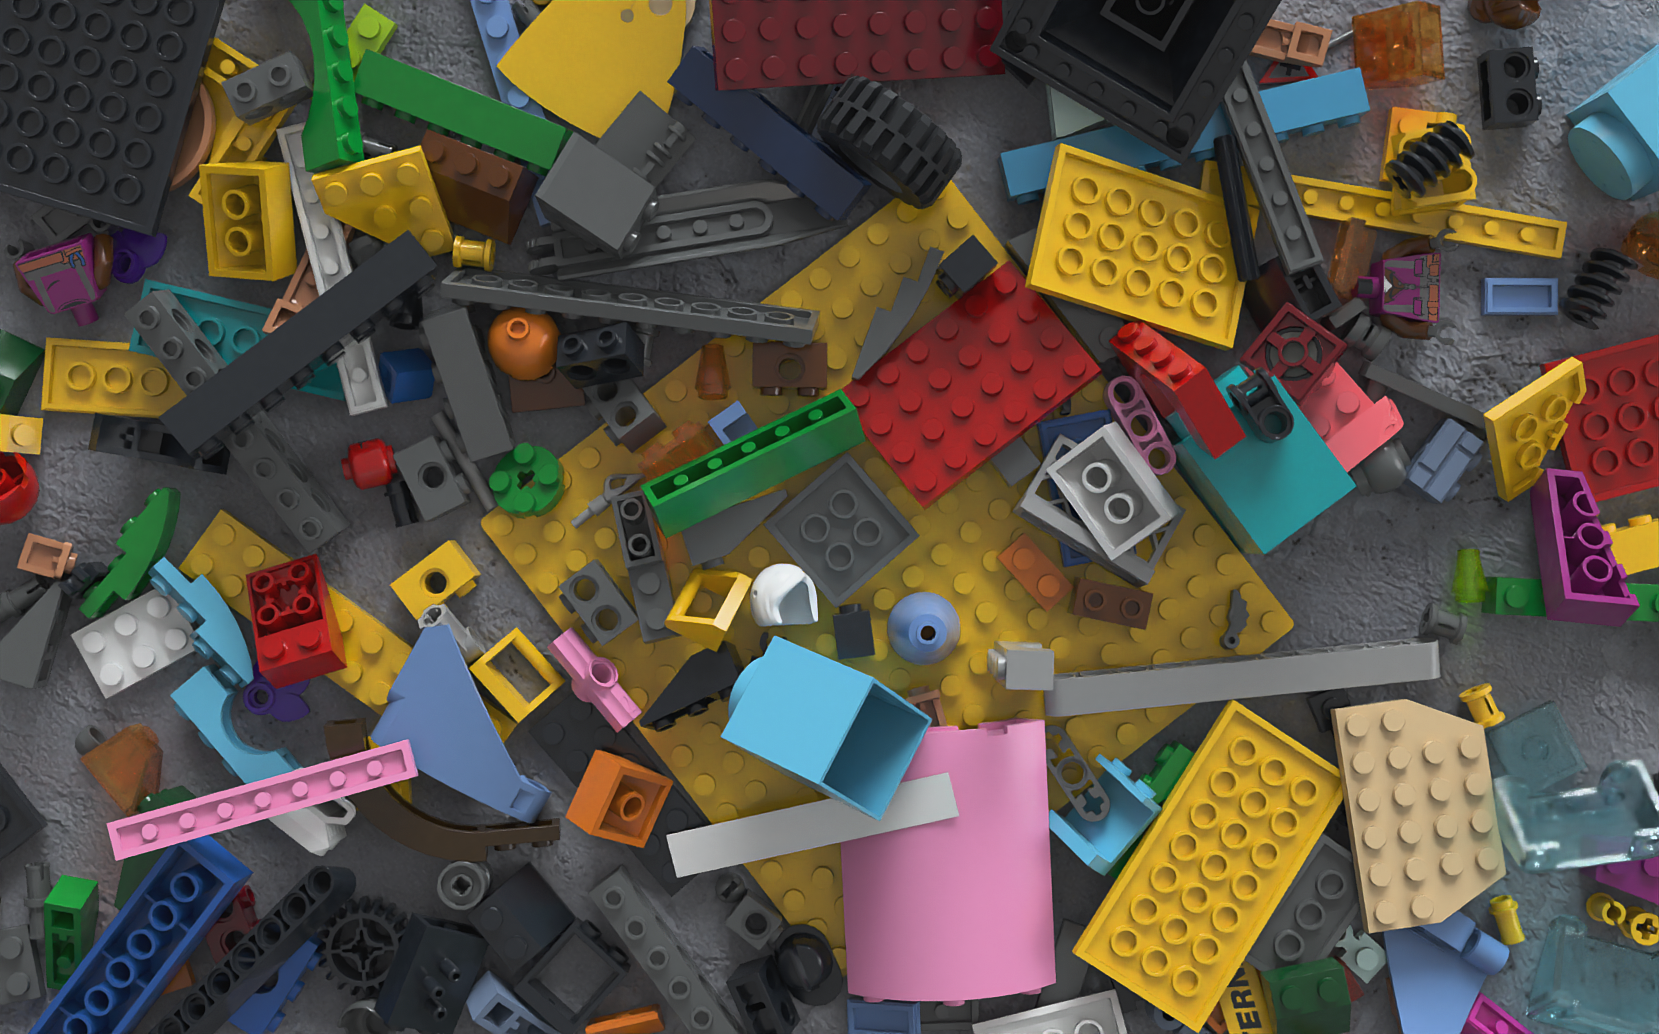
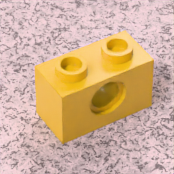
[390,540,482,620]

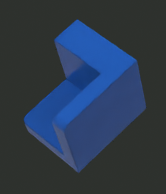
[378,348,435,404]

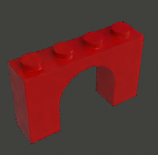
[1109,321,1246,459]

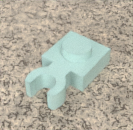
[1335,925,1387,984]

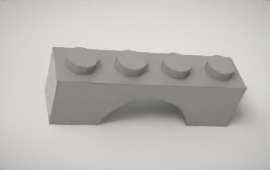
[987,641,1054,691]

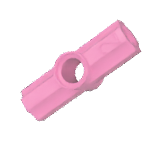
[547,627,642,733]

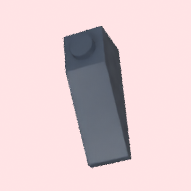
[466,970,561,1034]

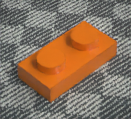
[996,533,1074,612]

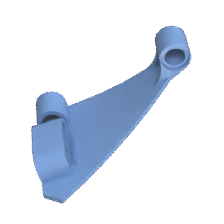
[370,624,552,824]
[1382,911,1510,1034]

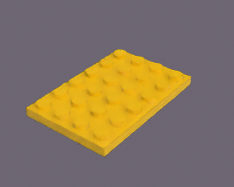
[1025,143,1260,351]

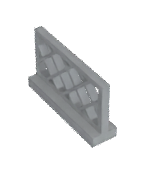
[1012,434,1186,588]

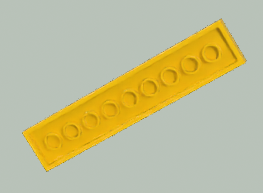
[178,509,519,744]

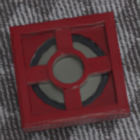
[1240,302,1348,406]

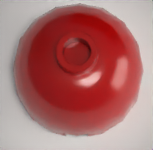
[0,452,40,525]

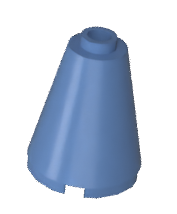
[887,592,961,665]

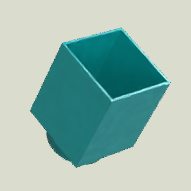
[1166,365,1357,555]

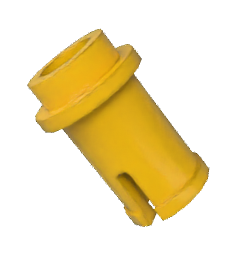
[1586,892,1626,925]
[1488,895,1525,945]

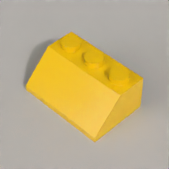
[199,161,297,281]

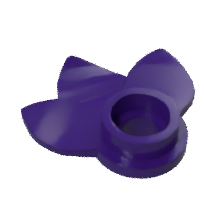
[111,228,167,284]
[243,660,311,722]

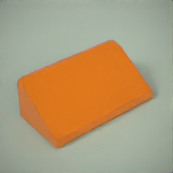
[585,1003,665,1034]

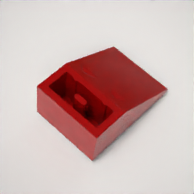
[246,554,347,689]

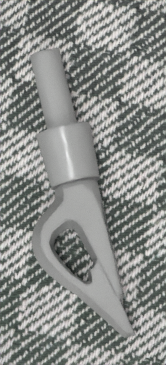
[571,473,647,529]

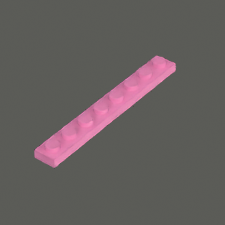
[106,739,419,861]

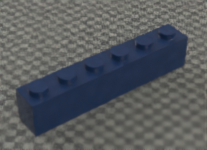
[667,46,872,221]

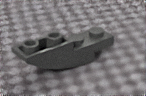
[610,490,682,644]

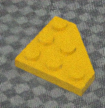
[311,145,455,257]
[1483,357,1587,502]

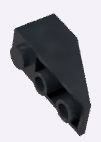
[639,640,744,732]

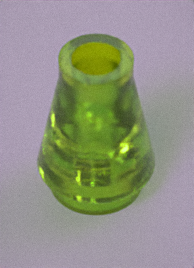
[1451,549,1489,603]

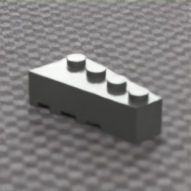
[1004,228,1124,365]
[419,304,516,462]

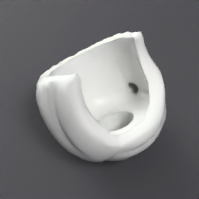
[750,563,818,627]

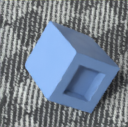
[708,401,758,445]

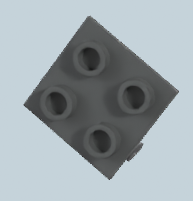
[595,91,696,188]

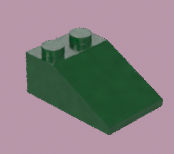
[114,785,197,910]

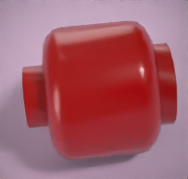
[341,438,398,490]

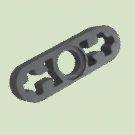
[1045,725,1110,822]

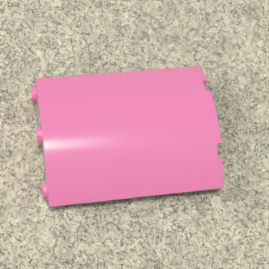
[841,717,1056,1006]

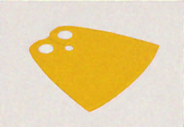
[497,0,686,138]

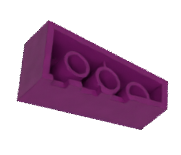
[1529,468,1640,627]

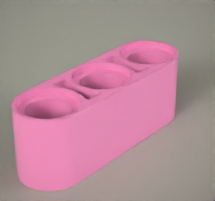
[1103,376,1177,476]

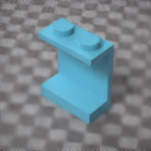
[1049,753,1162,876]

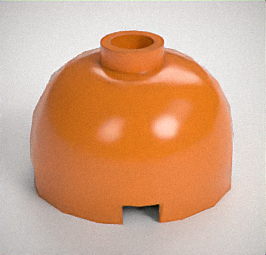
[488,306,561,380]

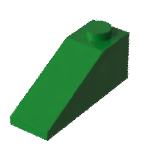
[44,875,99,990]

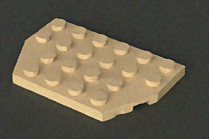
[1330,699,1506,934]

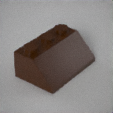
[421,129,539,245]

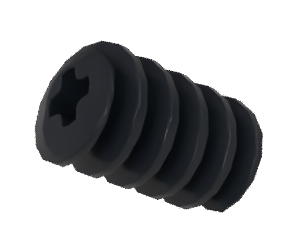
[1384,121,1475,199]
[1559,248,1638,330]

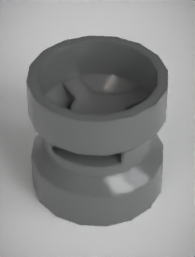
[1340,311,1392,362]

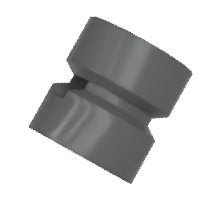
[437,860,493,910]

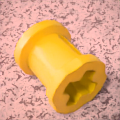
[452,235,496,272]
[1459,683,1505,729]
[1617,906,1659,946]

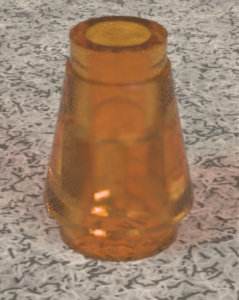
[694,344,731,400]

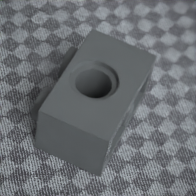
[393,436,472,522]

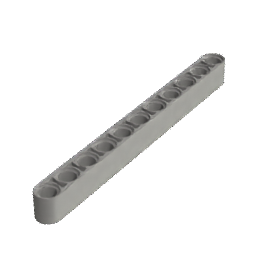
[1044,638,1440,717]

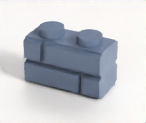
[1404,418,1484,504]

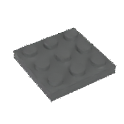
[763,452,920,608]

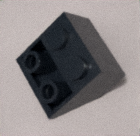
[1242,256,1342,333]

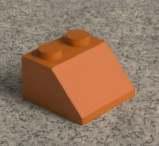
[565,749,674,848]

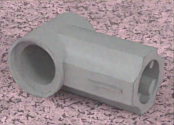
[418,604,486,666]

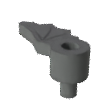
[1219,589,1250,650]

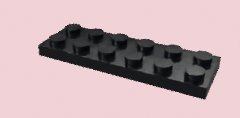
[528,692,709,897]

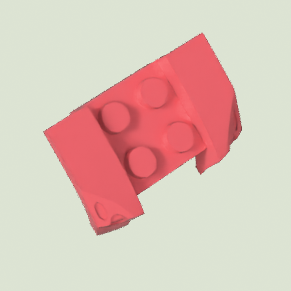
[1244,328,1404,473]

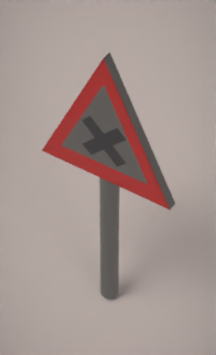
[1258,24,1367,85]

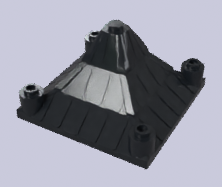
[989,0,1282,165]

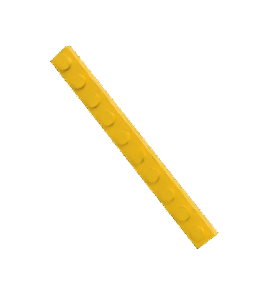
[1198,160,1567,260]

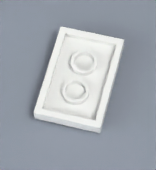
[71,589,197,699]

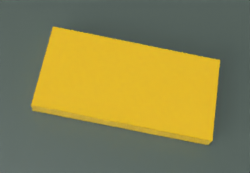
[41,337,187,419]

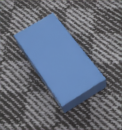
[1481,278,1558,316]
[847,997,921,1034]

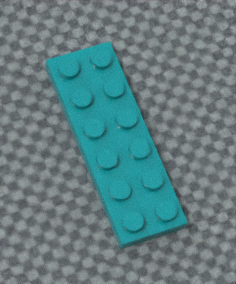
[129,279,347,402]

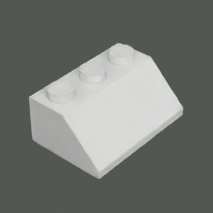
[1046,421,1182,561]

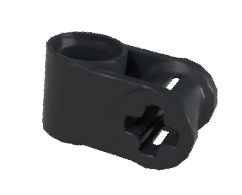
[1226,367,1294,443]

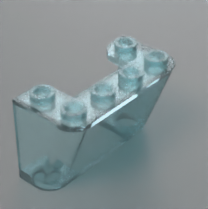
[1492,759,1659,874]

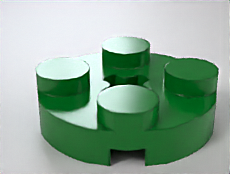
[489,443,565,519]

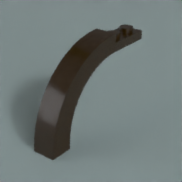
[323,718,561,862]

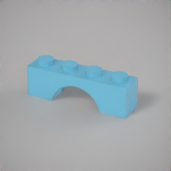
[170,664,303,784]

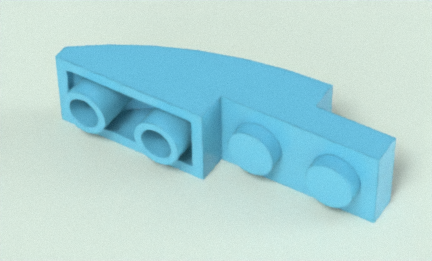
[148,557,254,688]

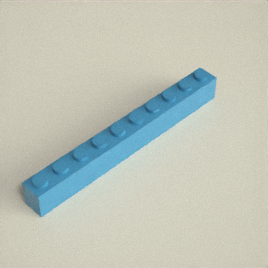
[997,67,1370,205]

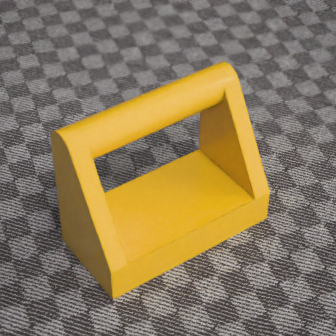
[664,568,753,652]
[469,627,566,723]

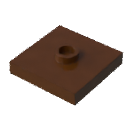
[508,333,586,413]

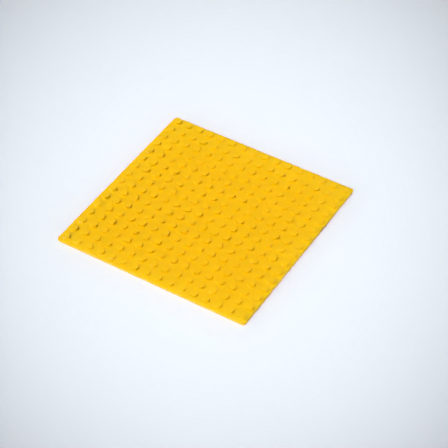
[481,180,1294,978]

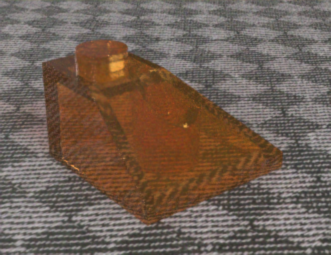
[80,723,163,817]

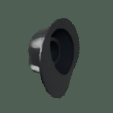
[774,924,843,1006]

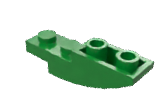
[79,487,181,619]

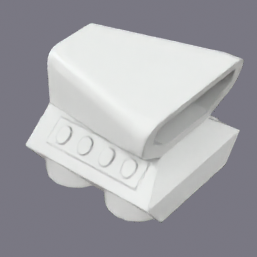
[269,768,356,856]

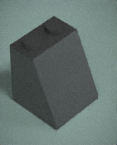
[535,132,660,260]

